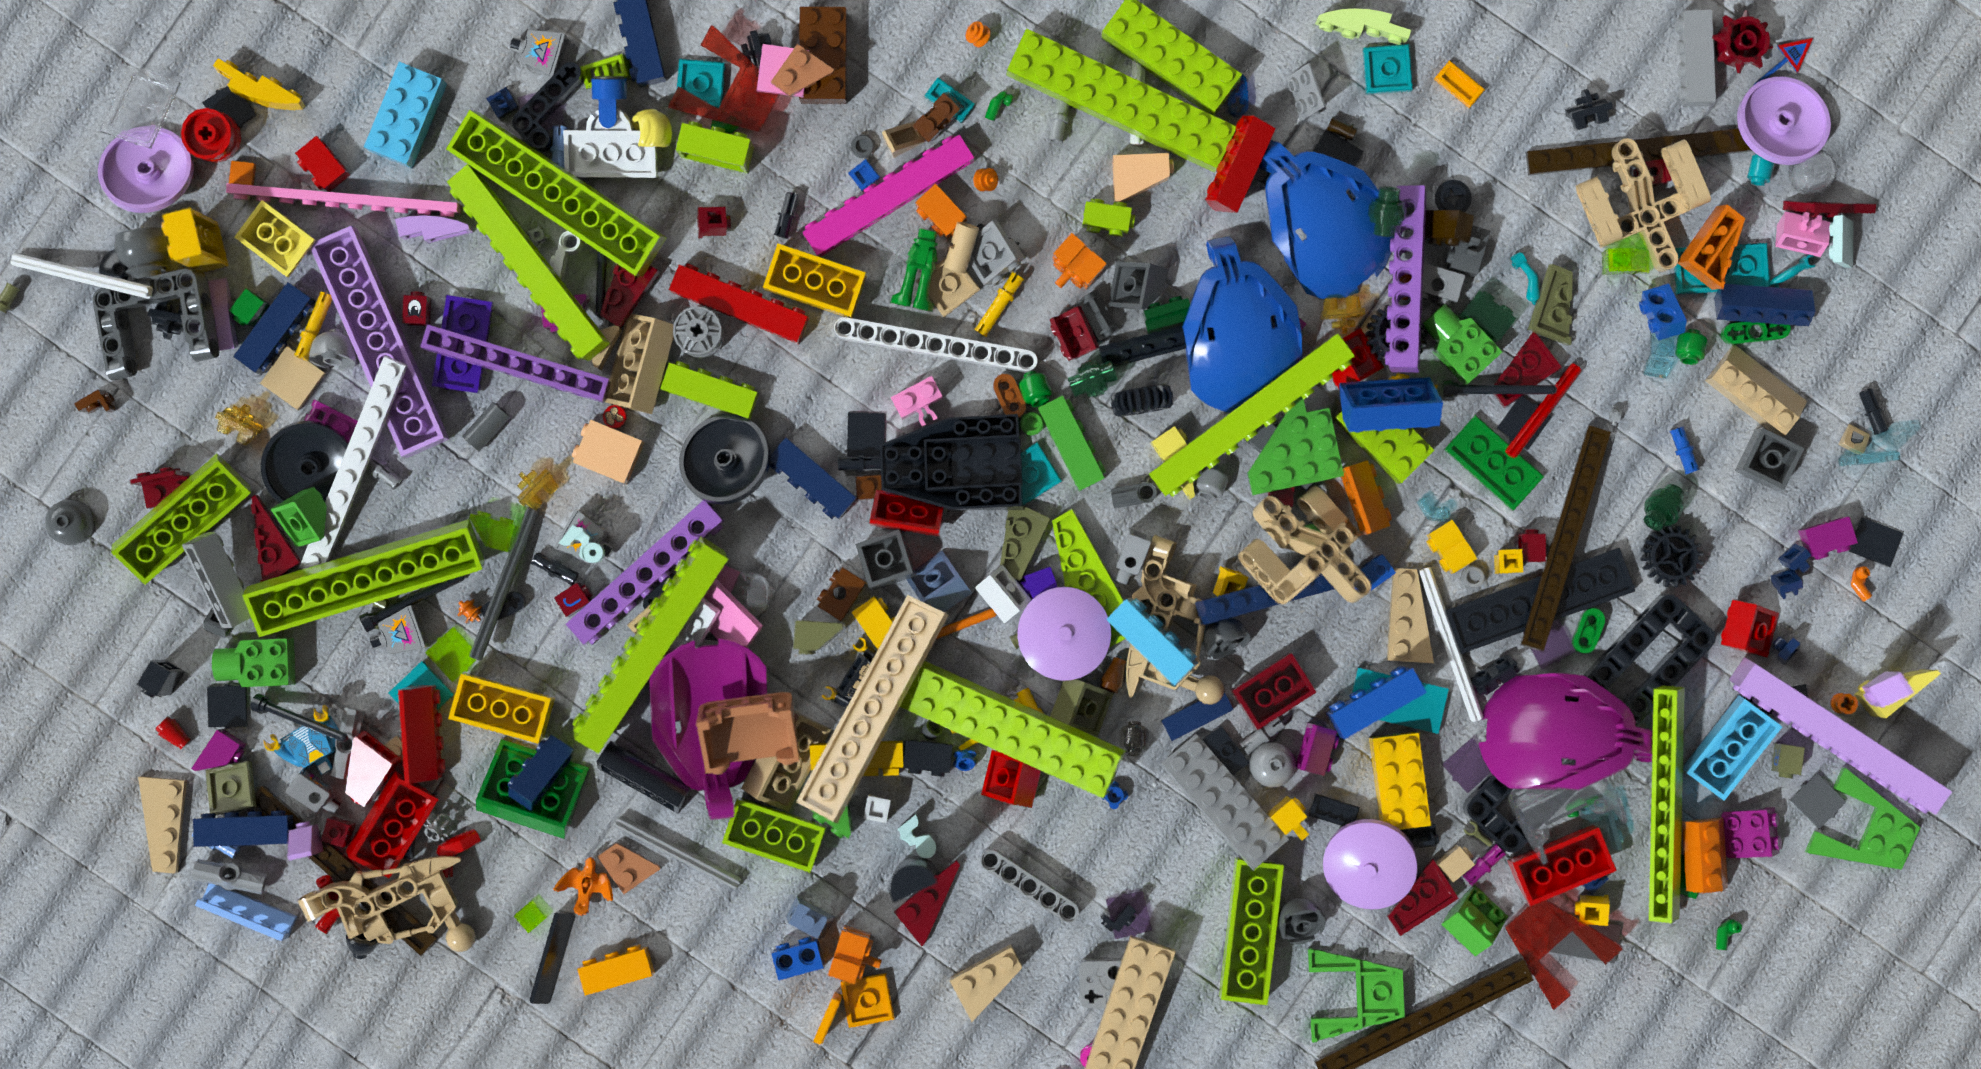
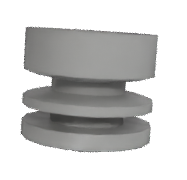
[673,306,725,359]

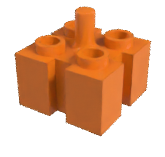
[1052,233,1107,290]
[828,925,882,984]

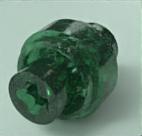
[1368,186,1407,237]
[1068,360,1118,398]
[1643,484,1684,531]

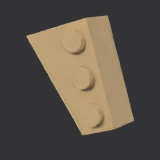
[950,944,1022,1022]

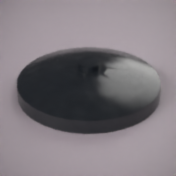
[679,414,771,505]
[260,421,349,503]

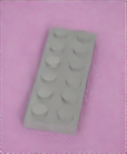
[1161,734,1289,871]

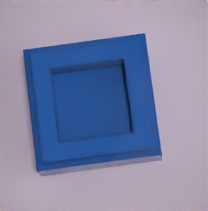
[848,159,880,192]

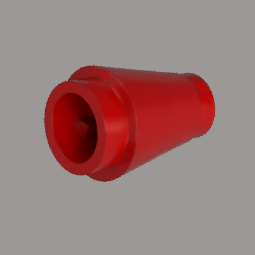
[155,716,191,750]

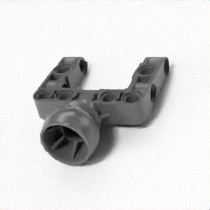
[93,227,220,381]

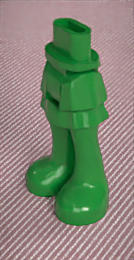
[890,228,938,312]

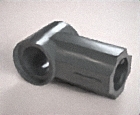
[1110,482,1157,509]

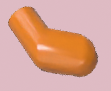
[1851,566,1872,602]

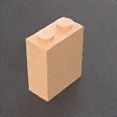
[572,420,645,484]

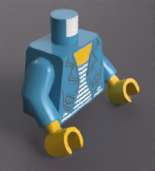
[263,705,339,775]

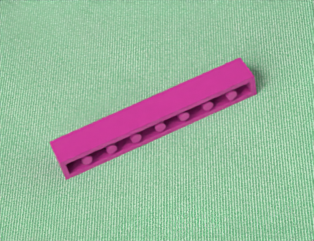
[802,134,974,257]

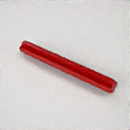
[1505,363,1582,458]

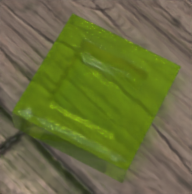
[514,900,547,934]

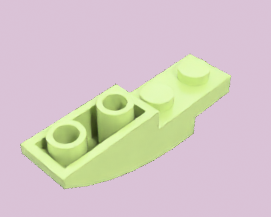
[1315,8,1411,45]

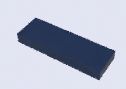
[1161,692,1234,741]

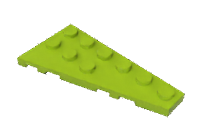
[1052,509,1126,648]

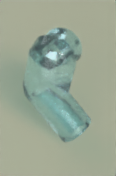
[1416,497,1451,522]

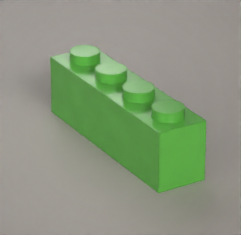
[1038,395,1106,492]

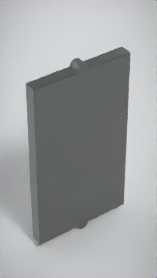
[1546,913,1621,964]

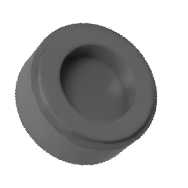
[851,135,874,159]

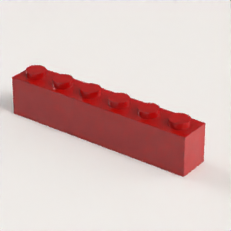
[669,263,809,344]

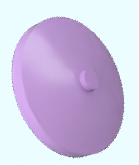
[1737,77,1831,165]
[98,126,194,213]
[1017,587,1111,680]
[1323,819,1418,909]

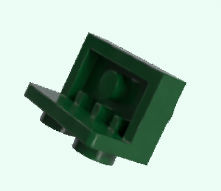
[1142,296,1190,334]

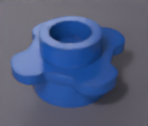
[953,750,977,771]
[1101,781,1128,809]

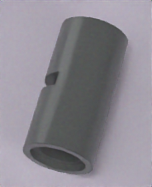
[462,402,510,451]

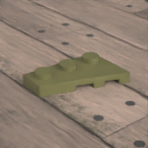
[1527,264,1573,346]
[1000,506,1051,581]

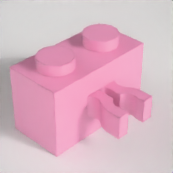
[1775,211,1830,257]
[891,376,943,427]

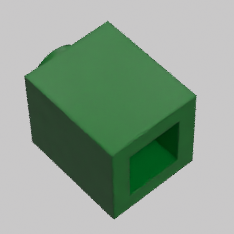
[229,288,270,327]

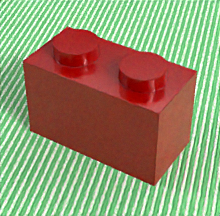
[295,136,351,192]

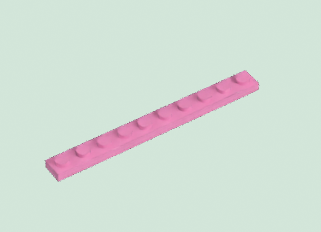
[226,183,462,218]

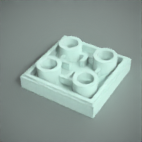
[1829,215,1854,268]

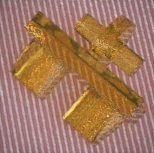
[1320,296,1365,334]
[215,404,263,445]
[517,468,559,510]

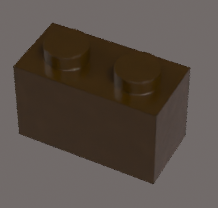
[1425,210,1474,247]

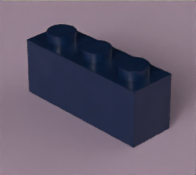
[508,734,574,811]

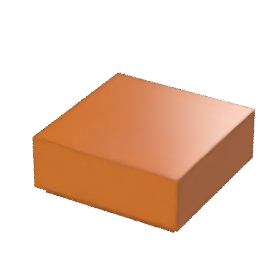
[229,161,256,186]

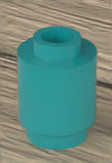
[1747,153,1775,186]

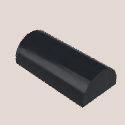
[597,741,691,814]
[889,856,939,903]

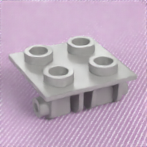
[1286,63,1326,121]

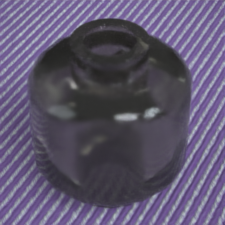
[1119,721,1149,756]

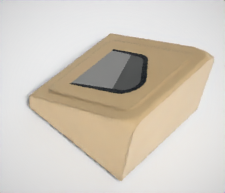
[1838,424,1870,455]

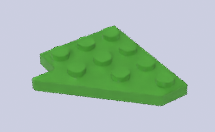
[1247,396,1344,496]

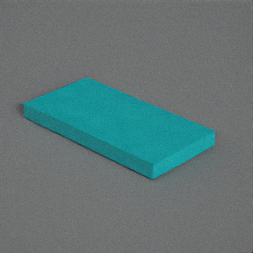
[1674,243,1770,295]
[1350,667,1449,734]

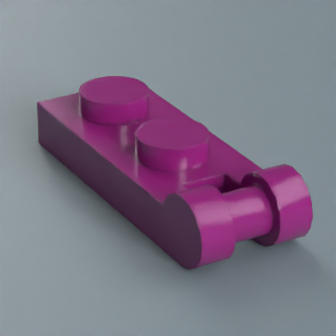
[304,399,358,442]

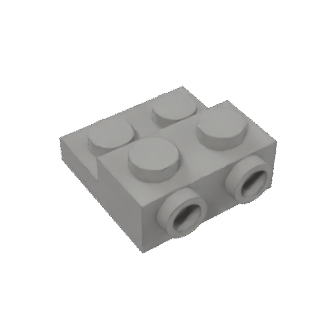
[970,220,1025,286]

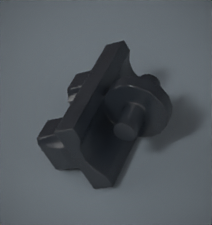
[737,30,772,77]
[1565,89,1613,130]
[148,301,183,340]

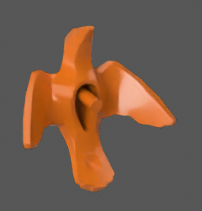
[553,857,613,916]

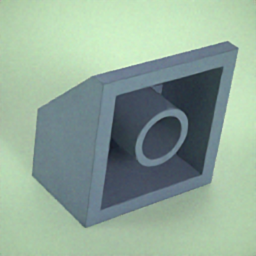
[906,551,972,612]

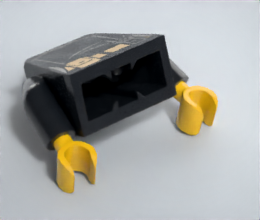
[822,637,877,708]

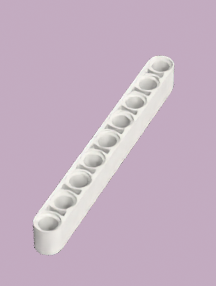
[834,317,1037,373]

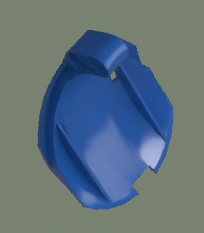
[1259,140,1395,300]
[1183,236,1303,413]

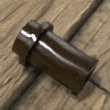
[1327,117,1358,141]

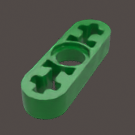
[1721,322,1791,345]

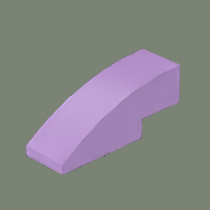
[395,215,473,243]
[208,278,239,351]

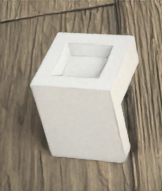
[863,794,891,823]

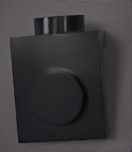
[1100,903,1136,932]

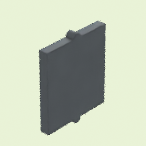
[1789,773,1846,829]

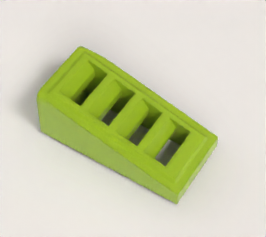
[580,54,631,89]

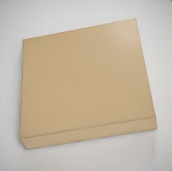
[916,258,981,318]
[260,346,326,411]

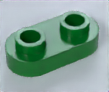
[1572,608,1605,653]

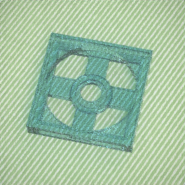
[1838,451,1901,466]

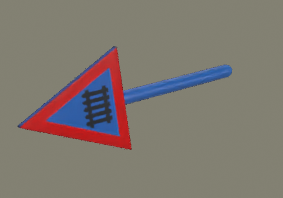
[1754,38,1813,85]

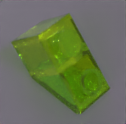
[1602,248,1650,275]
[469,510,519,552]

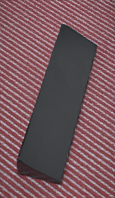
[529,910,575,1004]

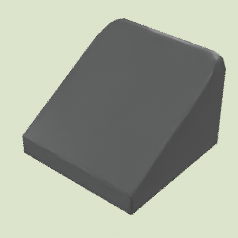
[203,608,230,638]

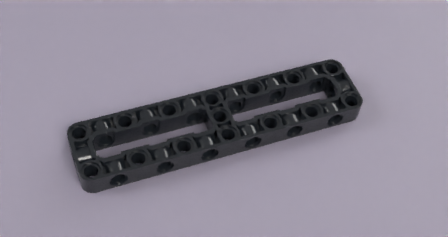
[1463,594,1716,853]

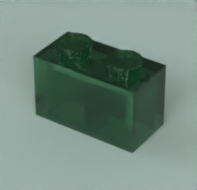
[1459,291,1516,343]

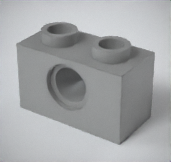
[1422,263,1465,306]

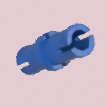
[1669,426,1700,475]

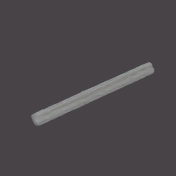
[615,816,742,889]

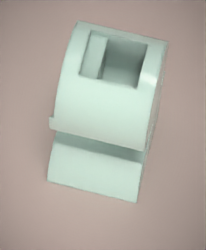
[559,525,605,563]
[898,813,937,858]

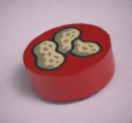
[603,405,627,429]

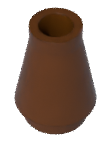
[1100,657,1127,693]

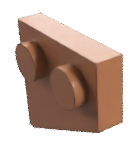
[597,843,661,895]

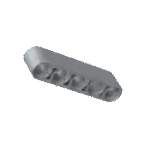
[980,848,1079,923]

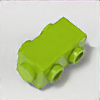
[1082,199,1135,237]

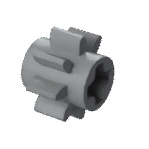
[423,812,454,841]

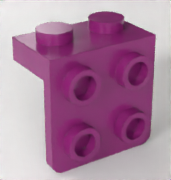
[1721,807,1782,858]

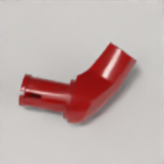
[436,829,481,878]
[315,875,341,934]

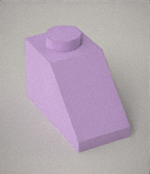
[1862,671,1914,707]
[288,821,323,861]

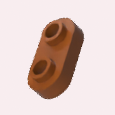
[993,374,1026,417]

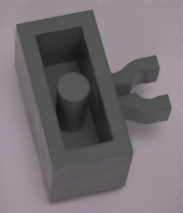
[1445,226,1491,278]

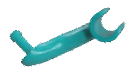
[1510,252,1540,305]
[1770,255,1816,288]

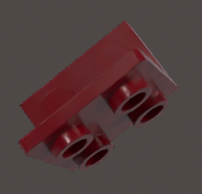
[130,467,190,509]

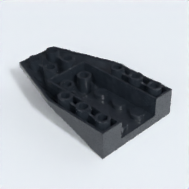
[880,414,1024,510]

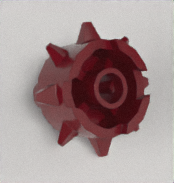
[1712,10,1773,73]

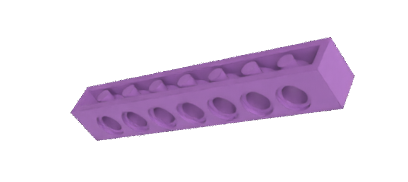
[1385,185,1427,373]
[420,324,609,403]
[565,501,724,645]

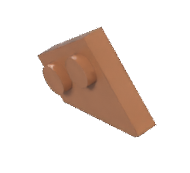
[771,44,835,97]

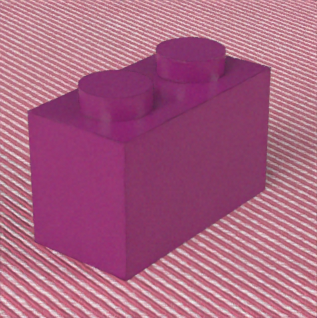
[1798,516,1858,560]

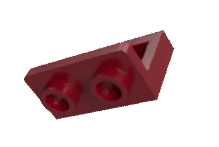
[1050,306,1099,361]

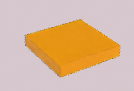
[840,973,895,1028]
[813,992,843,1045]

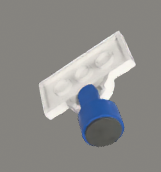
[563,76,658,178]

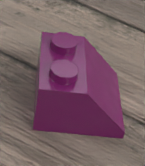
[1296,722,1339,776]

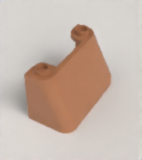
[696,692,800,774]

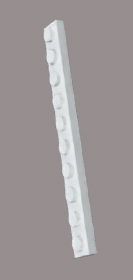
[299,356,408,569]

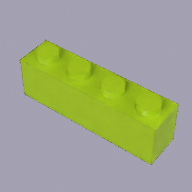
[660,361,759,420]

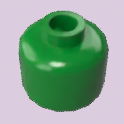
[1675,329,1708,365]
[1019,371,1052,407]

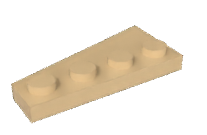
[1387,568,1434,664]
[138,776,187,874]

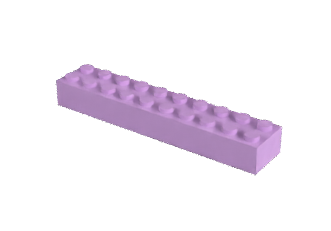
[310,226,450,458]
[1729,657,1952,815]

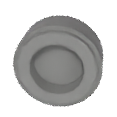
[1460,566,1485,589]

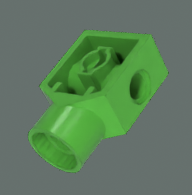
[1423,303,1502,385]
[212,638,296,687]

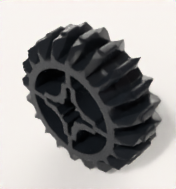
[1365,305,1428,361]
[1111,384,1174,417]
[1640,525,1704,588]

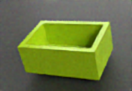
[676,121,754,174]

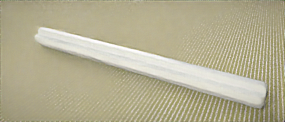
[10,253,153,299]
[1419,567,1483,722]

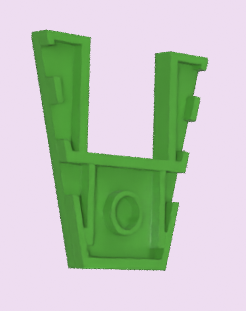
[1805,767,1920,870]
[1308,948,1405,1042]

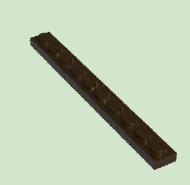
[1525,128,1753,176]
[1520,425,1611,652]
[252,785,438,956]
[1314,958,1534,1069]

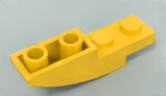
[213,58,305,110]

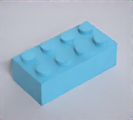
[364,62,447,169]
[1106,598,1198,686]
[1683,695,1782,801]

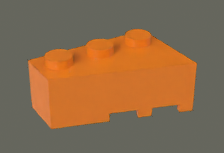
[1678,204,1745,290]

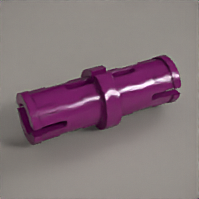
[1462,844,1506,886]

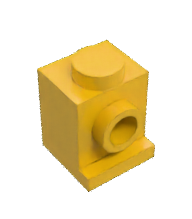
[1494,549,1523,574]
[1213,566,1248,596]
[1574,895,1610,926]

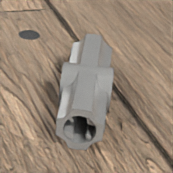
[331,707,365,779]
[192,859,267,895]

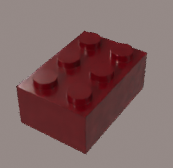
[1230,653,1317,730]

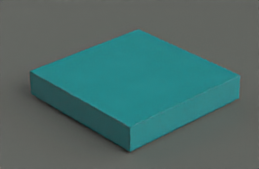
[1362,44,1413,95]
[675,59,726,110]
[1021,442,1062,505]
[388,661,455,710]

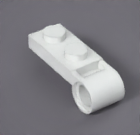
[550,231,584,282]
[666,597,720,654]

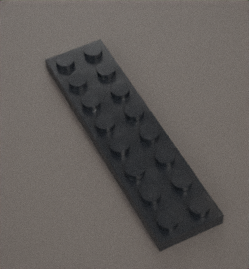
[1445,548,1635,654]

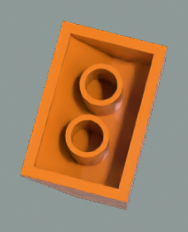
[1341,460,1392,536]
[1682,817,1728,893]

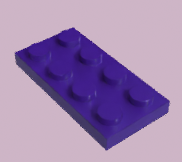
[432,295,494,394]

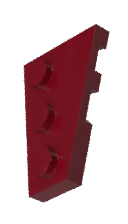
[600,264,660,328]
[1493,332,1562,409]
[1386,859,1459,936]

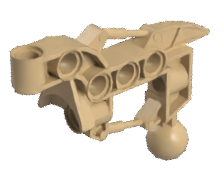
[1126,535,1224,705]
[297,856,476,952]

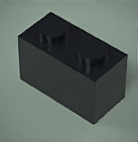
[136,660,185,698]
[903,739,953,777]

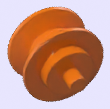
[966,21,991,47]
[973,168,998,192]
[458,599,482,624]

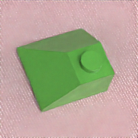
[271,487,327,548]

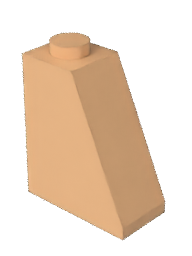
[1112,153,1174,203]

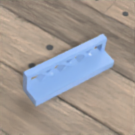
[195,883,297,941]

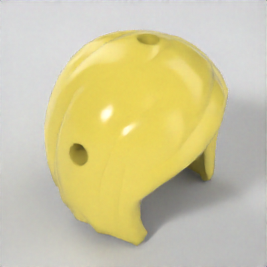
[631,109,672,148]

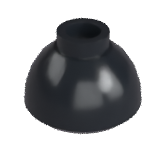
[346,933,378,959]

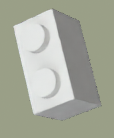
[975,565,1032,623]

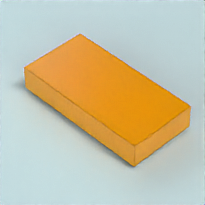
[1434,60,1485,108]

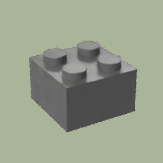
[1735,428,1804,491]
[856,529,918,590]

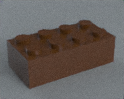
[799,7,847,104]

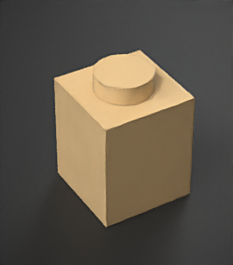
[1436,845,1475,883]

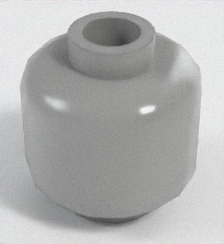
[1195,465,1228,501]

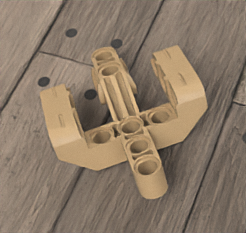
[1576,138,1711,272]
[1238,486,1371,604]

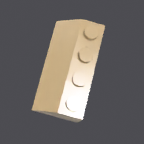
[603,314,674,415]
[1705,344,1807,437]
[741,711,831,812]

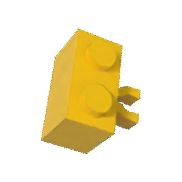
[1266,796,1309,840]

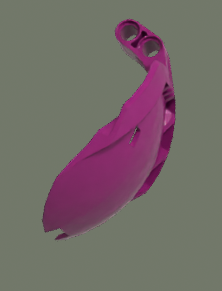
[650,638,767,820]
[1478,673,1653,790]

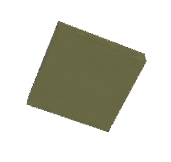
[205,761,257,816]

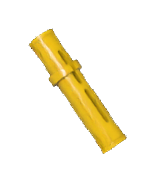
[974,272,1024,337]
[294,291,333,361]

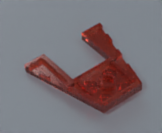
[668,25,780,132]
[1505,900,1623,1010]

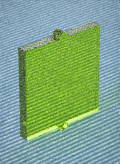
[425,627,477,682]

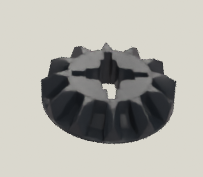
[1434,180,1472,212]

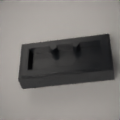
[1203,726,1249,775]
[1308,793,1360,826]

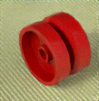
[181,108,241,163]

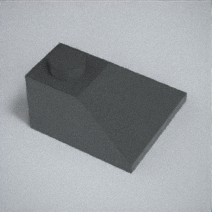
[1108,261,1168,310]

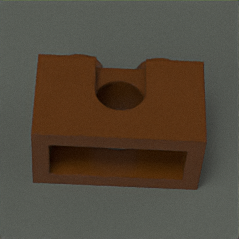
[912,91,965,142]
[817,567,867,621]

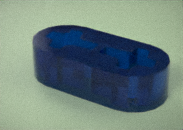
[1227,73,1249,117]

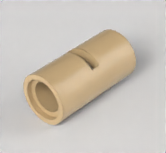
[944,222,979,273]

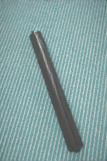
[469,507,539,661]

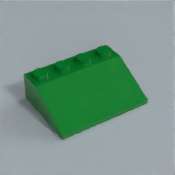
[476,739,589,839]

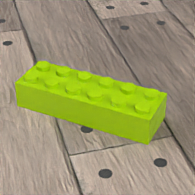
[1101,0,1242,116]
[111,453,251,585]
[1219,857,1284,1006]

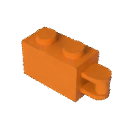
[915,183,967,239]

